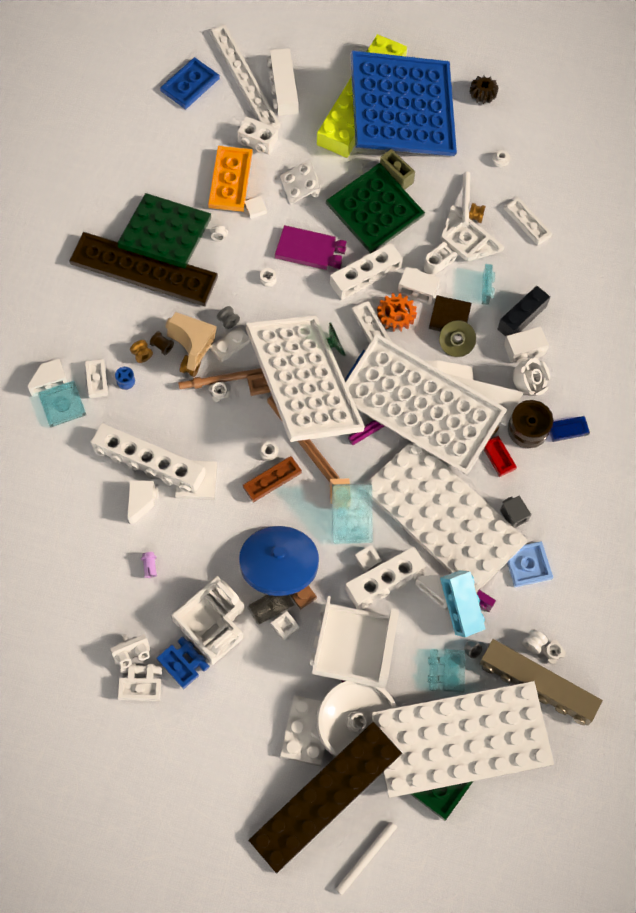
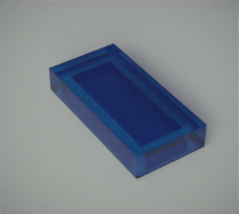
[550,416,590,442]

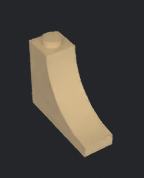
[166,312,217,371]

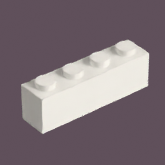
[267,48,298,116]

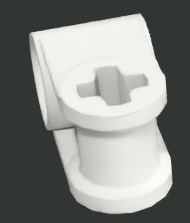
[424,242,458,275]

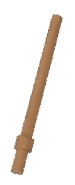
[178,368,263,390]

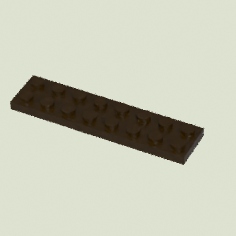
[69,231,218,307]
[248,721,403,874]

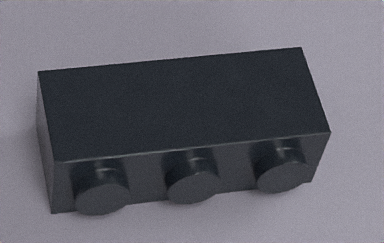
[497,286,551,336]

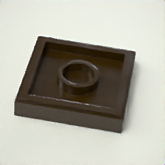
[429,295,472,336]

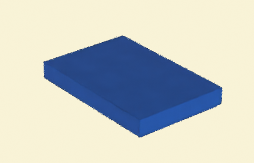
[160,57,220,110]

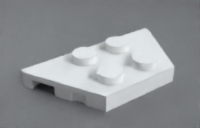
[441,205,504,262]

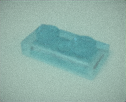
[481,264,495,305]

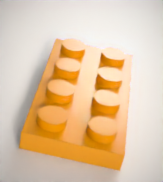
[208,146,253,212]

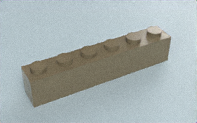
[479,639,603,726]

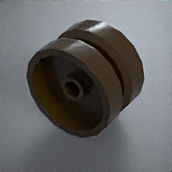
[508,400,554,448]

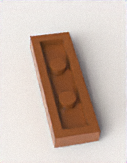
[243,456,302,503]

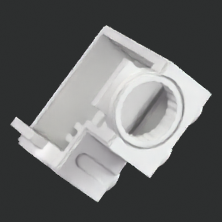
[171,576,245,665]

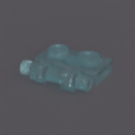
[427,649,465,692]

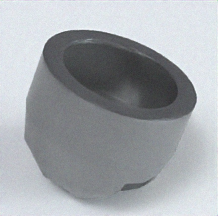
[464,640,482,659]

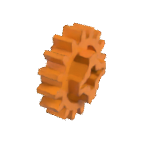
[377,293,417,332]

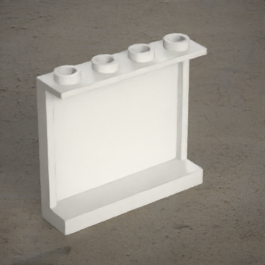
[309,596,399,689]

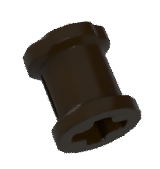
[150,331,174,355]

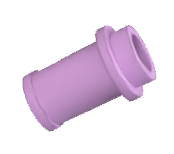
[141,552,157,578]

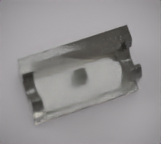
[247,595,294,625]

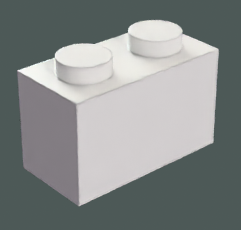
[397,267,440,305]
[504,327,549,363]

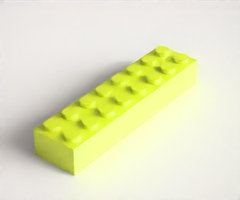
[317,34,407,158]

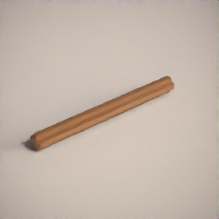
[267,396,340,483]

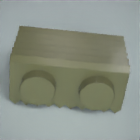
[380,149,416,190]

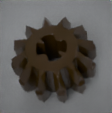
[469,75,499,105]

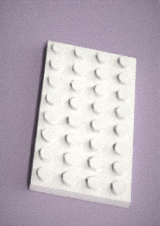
[246,316,365,442]
[346,334,507,475]
[362,442,528,593]
[371,681,554,798]

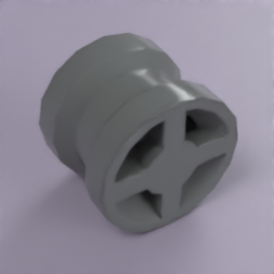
[217,306,240,329]

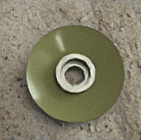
[439,320,476,357]

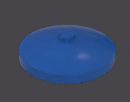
[239,526,319,596]

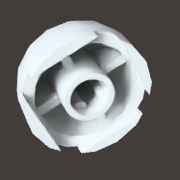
[513,358,550,396]

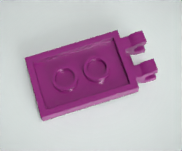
[275,225,347,270]

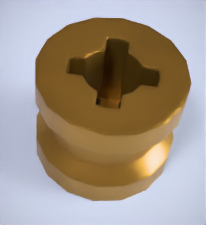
[469,203,486,223]
[130,340,153,363]
[180,355,201,377]

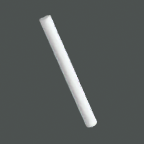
[462,172,470,227]
[335,822,397,895]

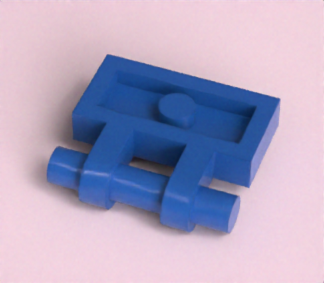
[157,637,210,690]

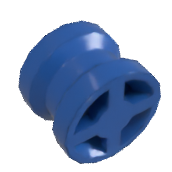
[115,366,135,390]

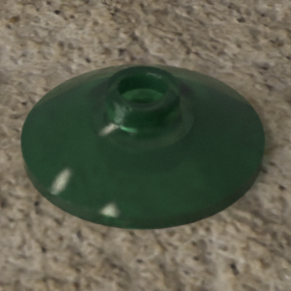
[326,322,346,357]

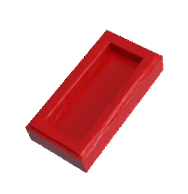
[483,436,517,477]

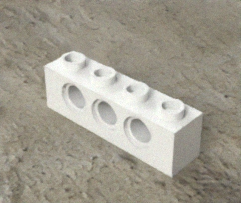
[330,243,403,300]
[345,547,427,609]

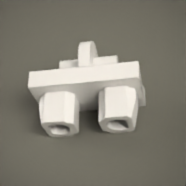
[110,634,150,669]

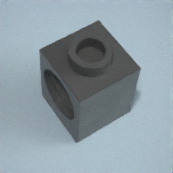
[500,495,532,528]

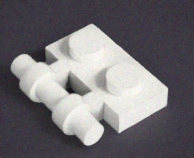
[118,663,162,701]

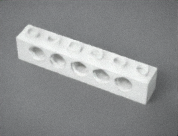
[91,423,206,493]

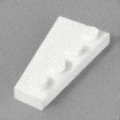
[448,374,524,426]

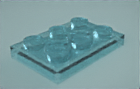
[332,483,373,544]

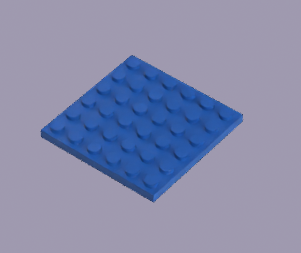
[350,51,457,156]

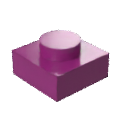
[476,590,496,612]

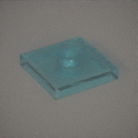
[38,381,86,428]

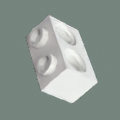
[237,116,278,154]

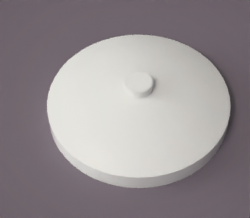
[317,681,397,757]

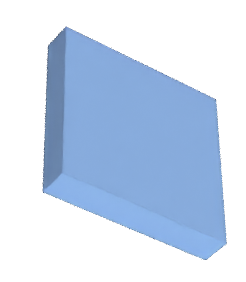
[507,541,553,587]

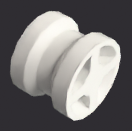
[522,629,548,654]

